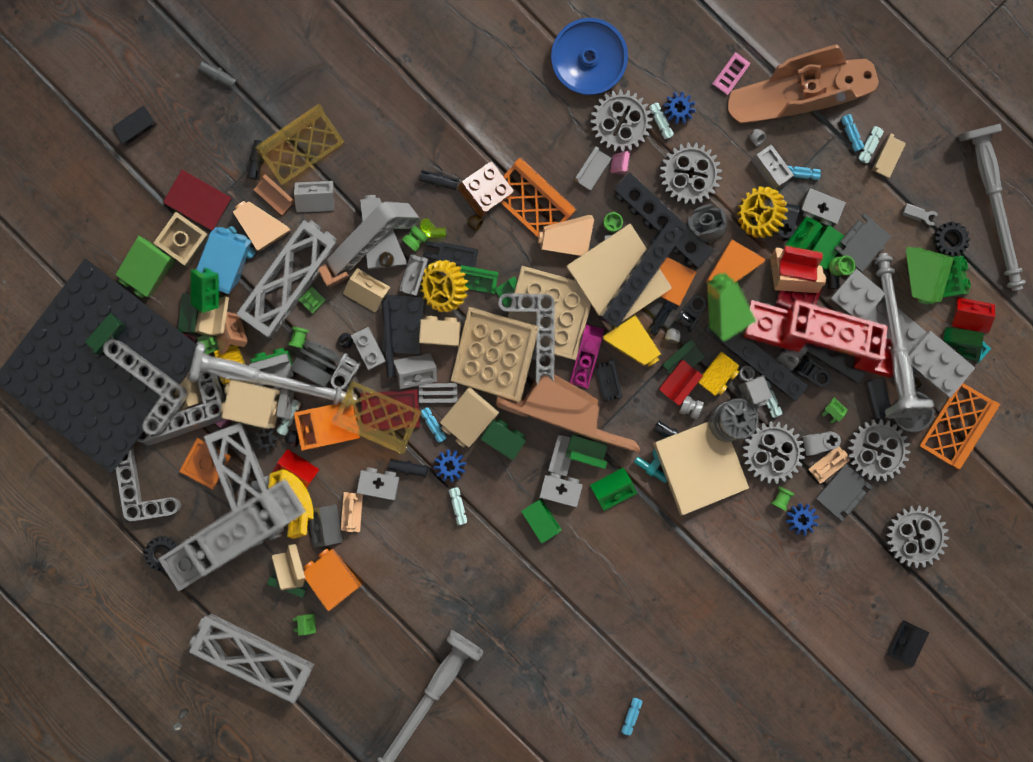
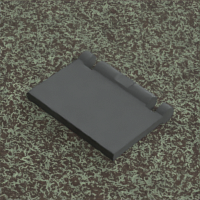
[834,213,891,272]
[816,464,873,522]

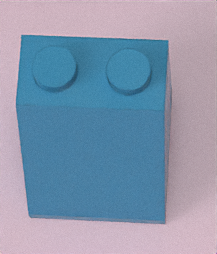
[196,227,252,294]

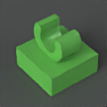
[299,287,326,314]
[196,335,219,354]
[822,397,848,423]
[293,614,316,635]

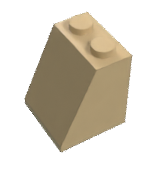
[221,380,281,428]
[440,387,499,448]

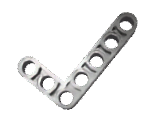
[325,202,420,277]
[498,294,555,384]
[104,340,187,435]
[138,372,226,446]
[116,447,181,521]

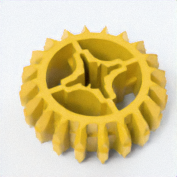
[737,186,789,238]
[420,260,469,312]

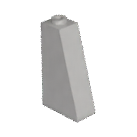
[360,195,407,270]

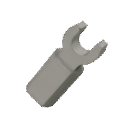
[902,203,938,226]

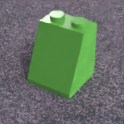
[116,236,176,298]
[906,247,954,305]
[708,273,756,341]

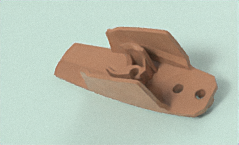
[728,45,879,124]
[496,374,640,453]

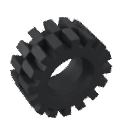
[933,222,970,257]
[144,536,178,571]

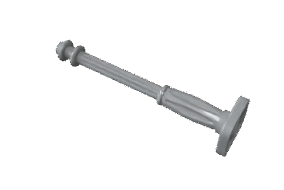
[959,124,1026,291]
[874,253,934,418]
[188,342,357,408]
[377,630,483,762]

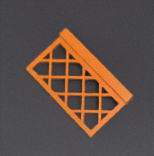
[500,158,577,237]
[919,383,1000,471]

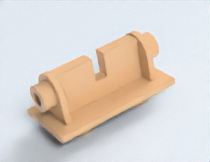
[809,446,850,484]
[341,492,363,532]

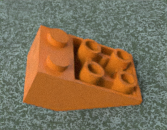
[294,403,360,450]

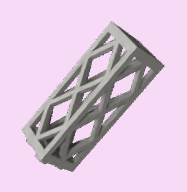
[236,220,339,338]
[204,423,284,548]
[189,614,315,703]

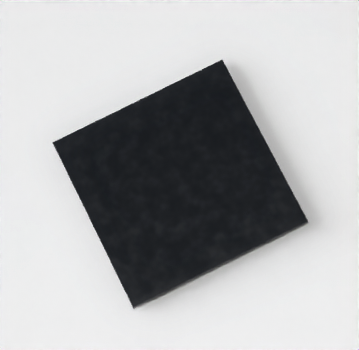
[0,258,205,474]

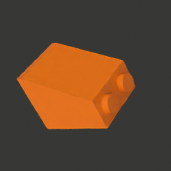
[705,240,765,287]
[303,549,362,611]

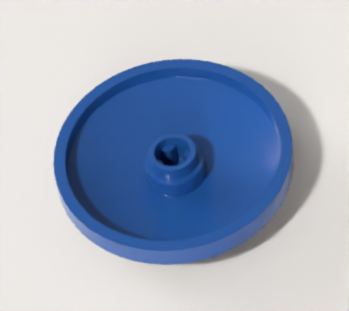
[551,18,628,95]

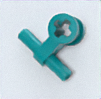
[634,448,667,483]

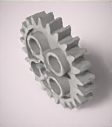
[591,89,653,152]
[660,142,722,205]
[847,419,910,481]
[742,421,805,484]
[885,505,949,568]

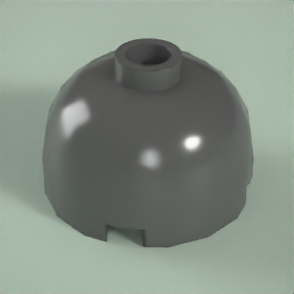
[688,204,727,243]

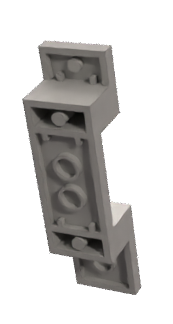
[830,269,975,398]
[159,478,306,591]

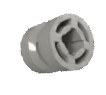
[679,396,704,420]

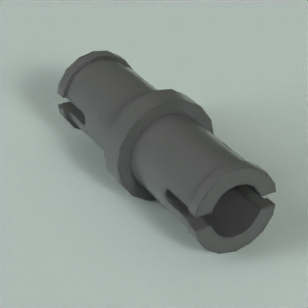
[198,60,237,90]

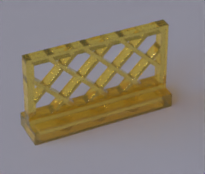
[255,103,344,185]
[332,381,422,455]

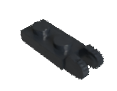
[423,241,479,268]

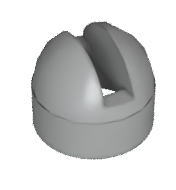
[749,129,766,146]
[664,328,680,344]
[738,366,755,382]

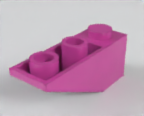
[570,324,604,388]

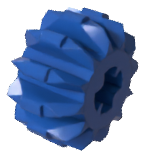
[663,92,696,125]
[434,450,466,482]
[786,503,819,536]

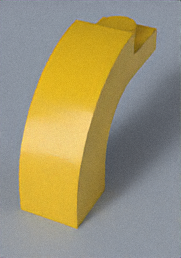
[268,470,314,539]

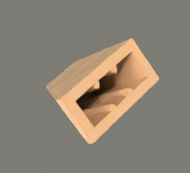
[233,201,292,252]
[538,215,594,256]
[770,248,826,293]

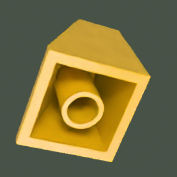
[602,315,661,367]

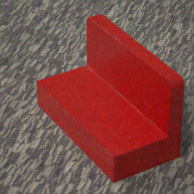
[779,246,822,282]
[952,297,995,333]
[659,360,703,406]
[272,449,319,489]

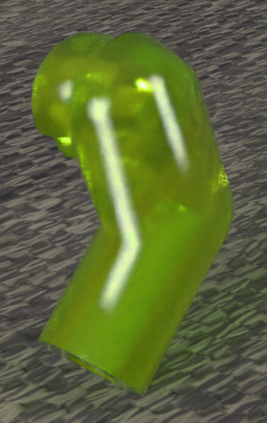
[420,218,446,238]

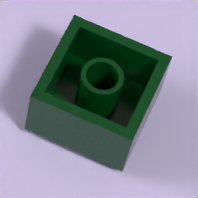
[481,419,526,460]

